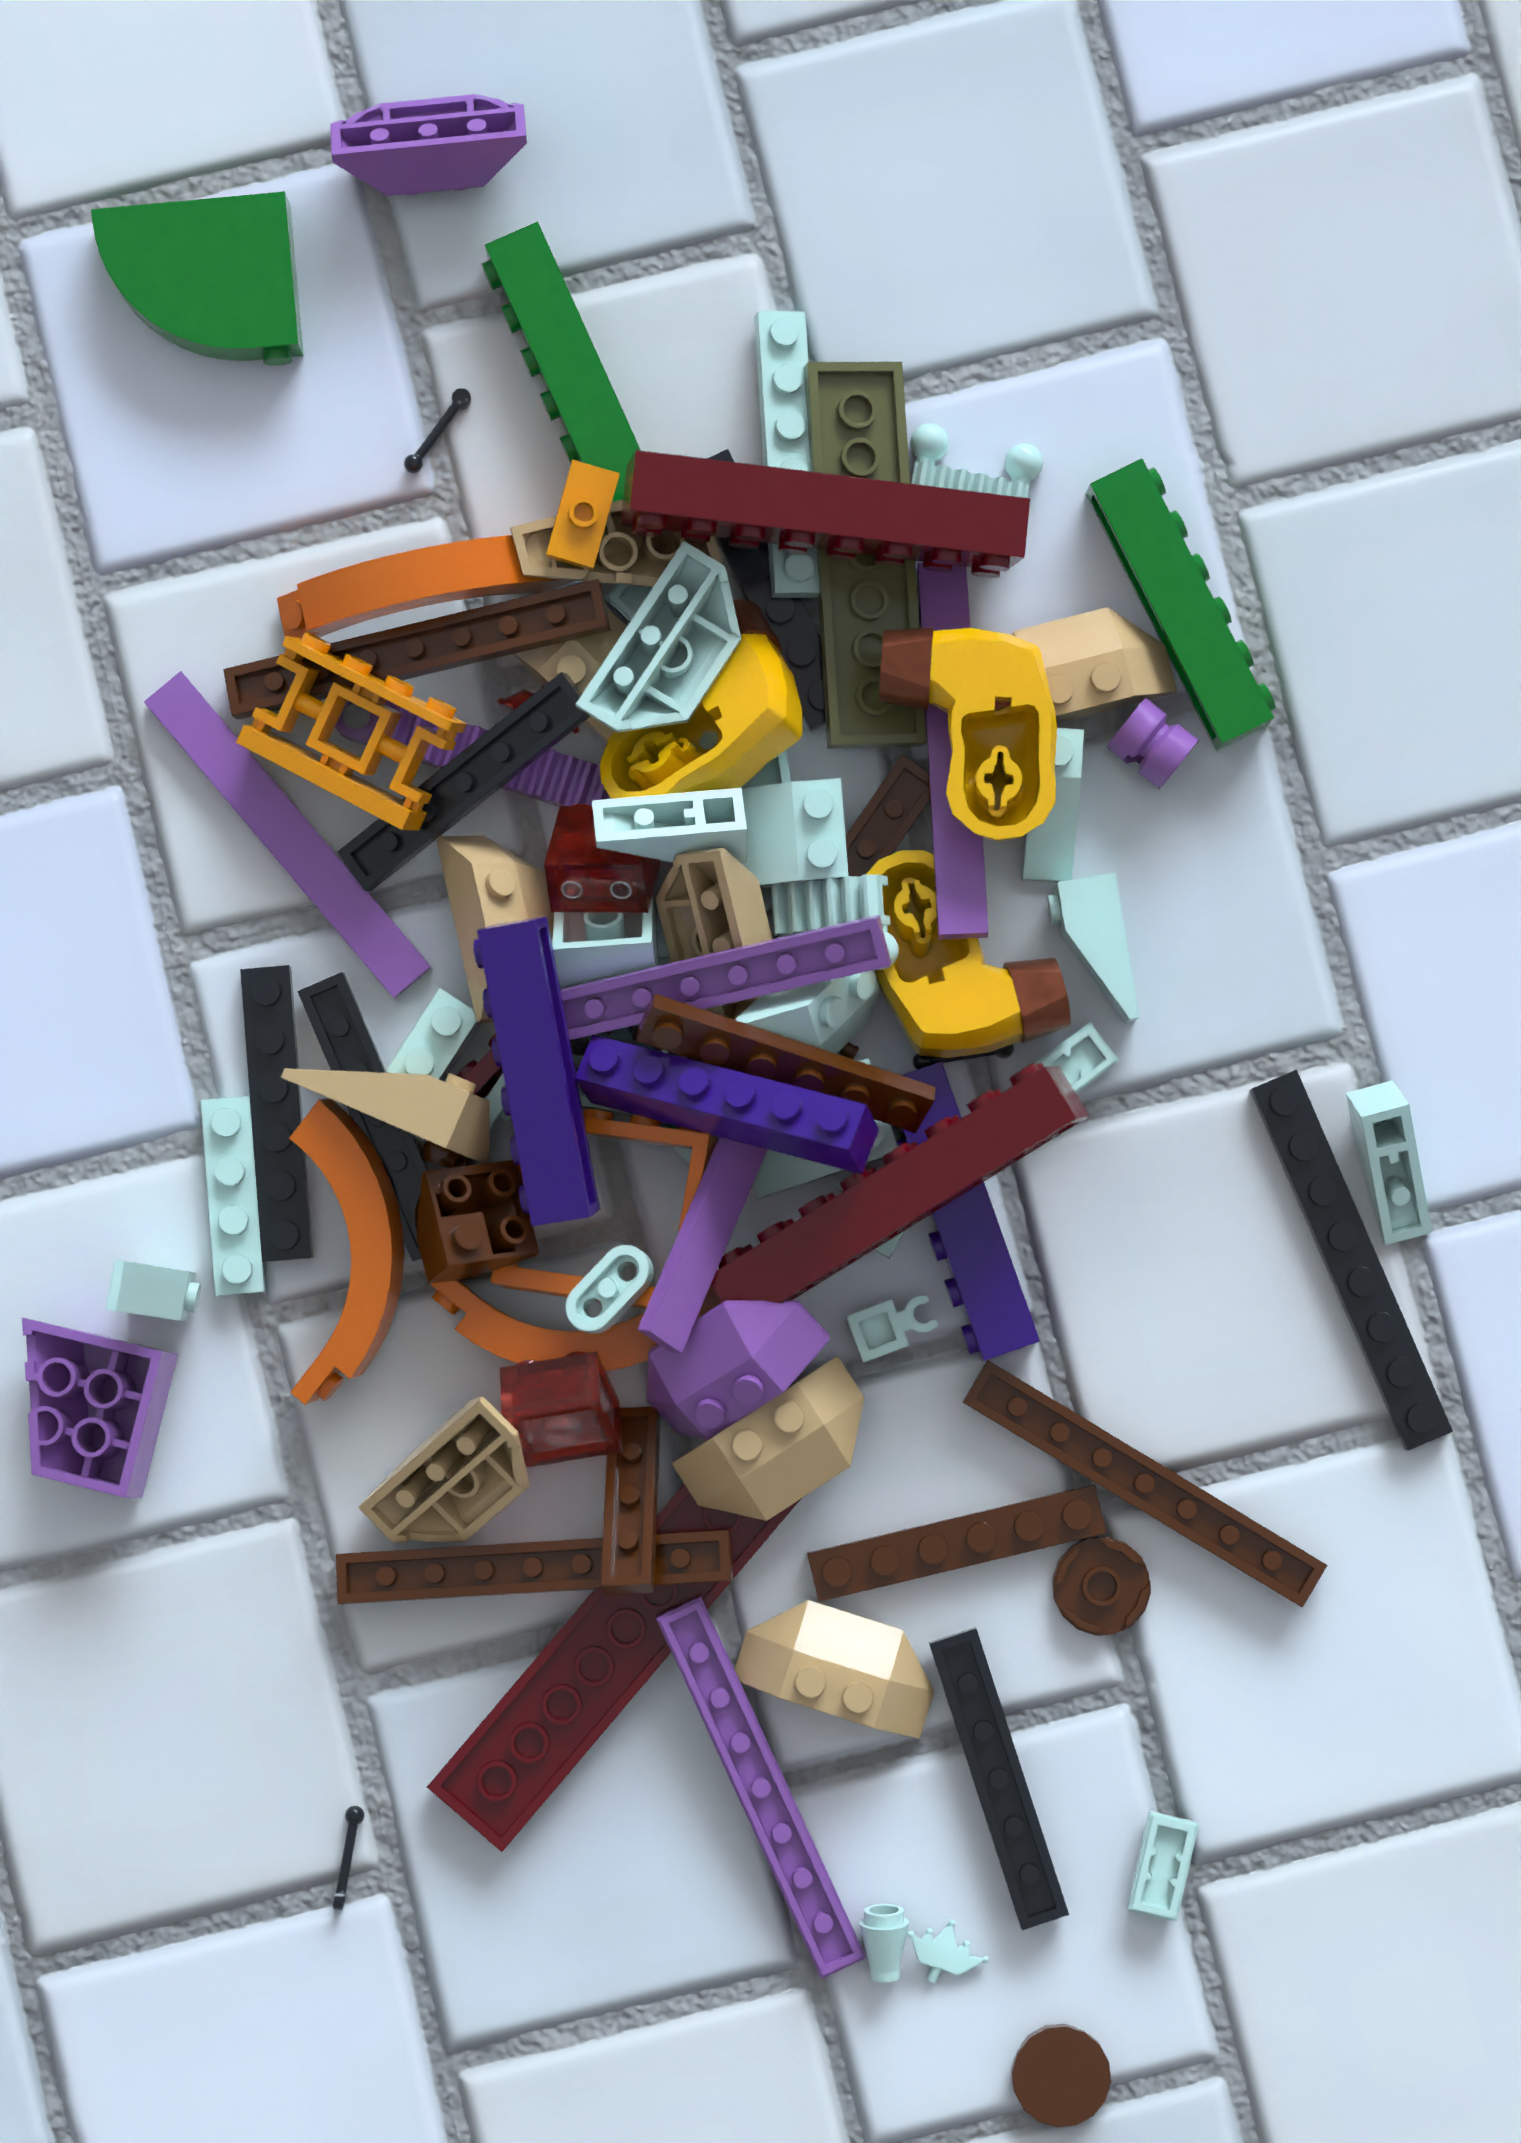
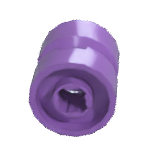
[1106,698,1199,790]

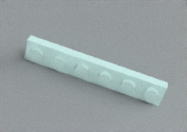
[754,311,820,598]

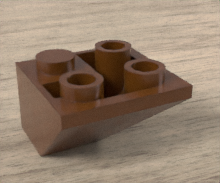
[416,1160,540,1284]

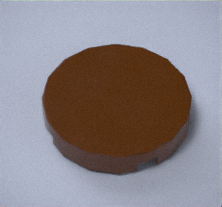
[1052,1536,1151,1636]
[1011,2024,1111,2127]

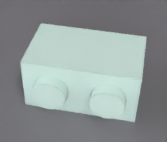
[386,988,482,1081]

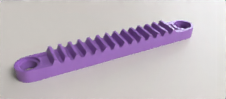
[335,700,611,817]

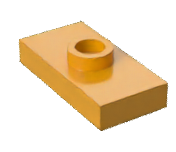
[545,459,620,570]

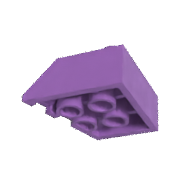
[22,1318,178,1498]

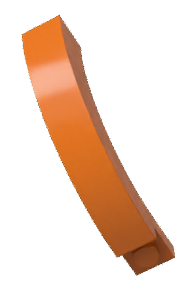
[277,535,575,638]
[289,1099,404,1405]
[430,1280,722,1373]

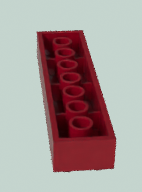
[620,450,1030,578]
[711,1062,1090,1304]

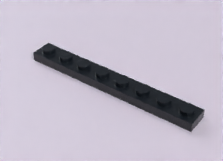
[1250,1070,1453,1451]

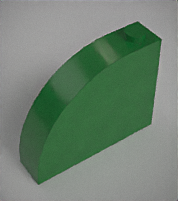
[91,191,304,365]

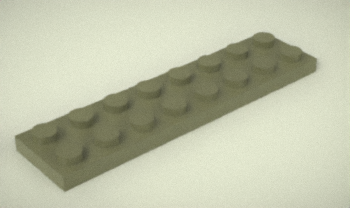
[804,362,927,749]

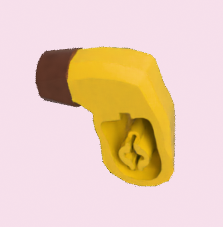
[600,599,803,799]
[879,627,1057,841]
[866,850,1071,1058]

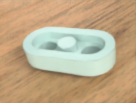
[566,1245,654,1334]

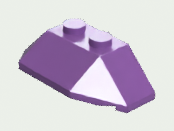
[330,94,527,196]
[647,1301,830,1439]

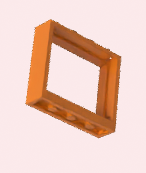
[490,1109,718,1309]

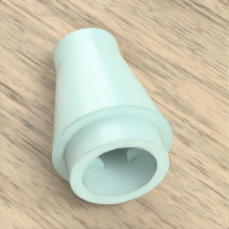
[859,1904,909,1983]

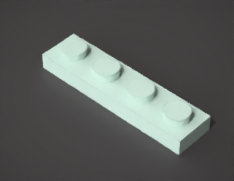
[201,1096,266,1296]

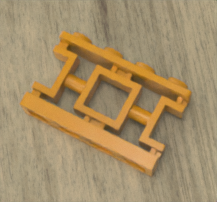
[236,632,467,831]

